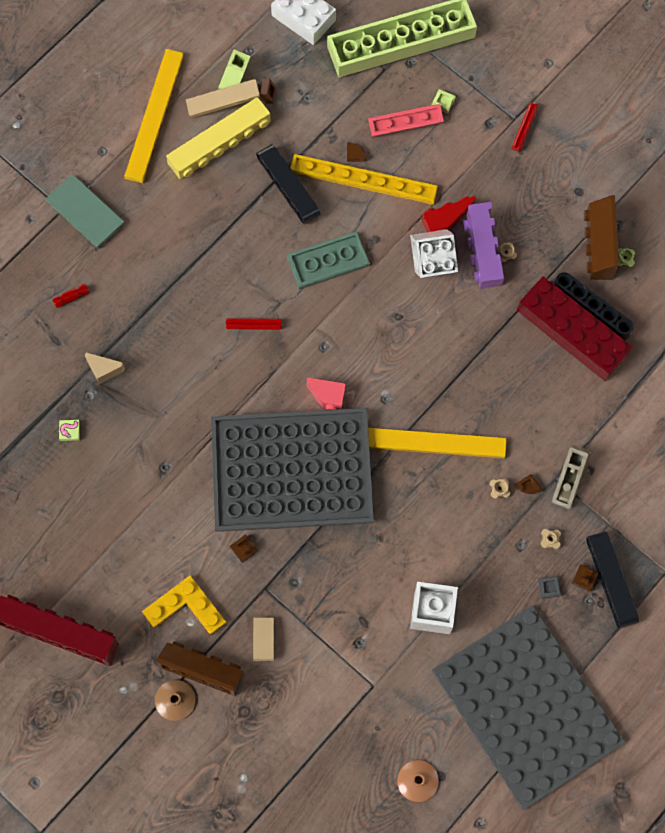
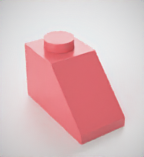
[307,377,346,410]

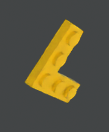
[142,576,226,636]

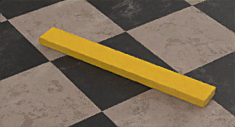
[124,49,184,183]
[290,154,438,205]
[368,428,506,459]

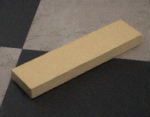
[186,79,261,118]

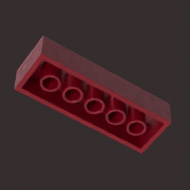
[516,276,632,381]
[0,594,119,666]

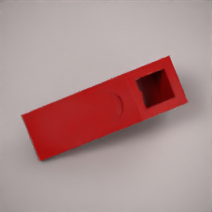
[422,196,476,232]

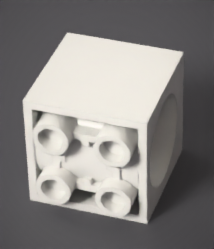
[410,229,458,278]
[410,582,458,634]

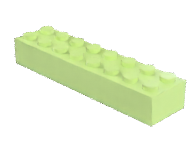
[327,0,477,77]

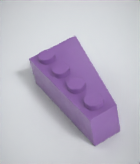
[463,202,504,289]

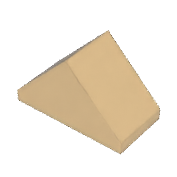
[85,353,125,385]

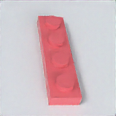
[368,104,444,137]

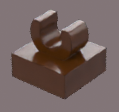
[257,78,276,104]
[230,534,258,563]
[572,564,598,592]

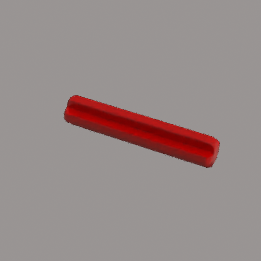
[512,102,539,152]
[225,318,282,330]

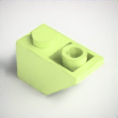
[218,49,251,90]

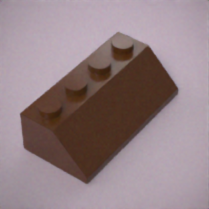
[584,195,619,280]
[156,641,244,696]

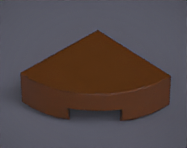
[347,142,366,162]
[515,474,542,494]

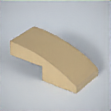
[253,618,274,661]

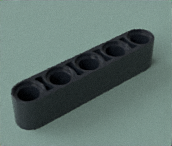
[256,144,321,225]
[554,272,634,340]
[586,531,639,629]

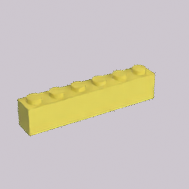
[166,97,271,180]

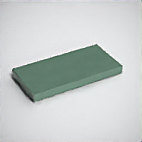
[46,174,125,249]
[287,231,370,290]

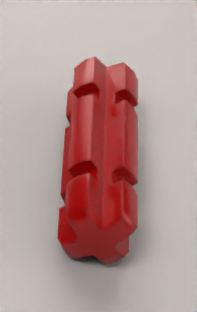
[52,284,89,308]

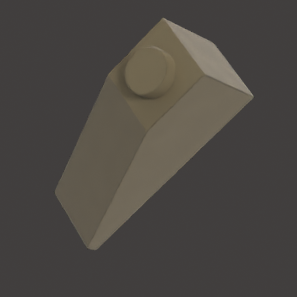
[552,445,593,509]

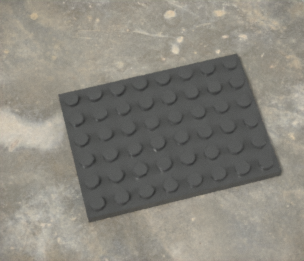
[211,408,374,532]
[432,606,625,810]

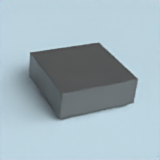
[537,576,561,599]

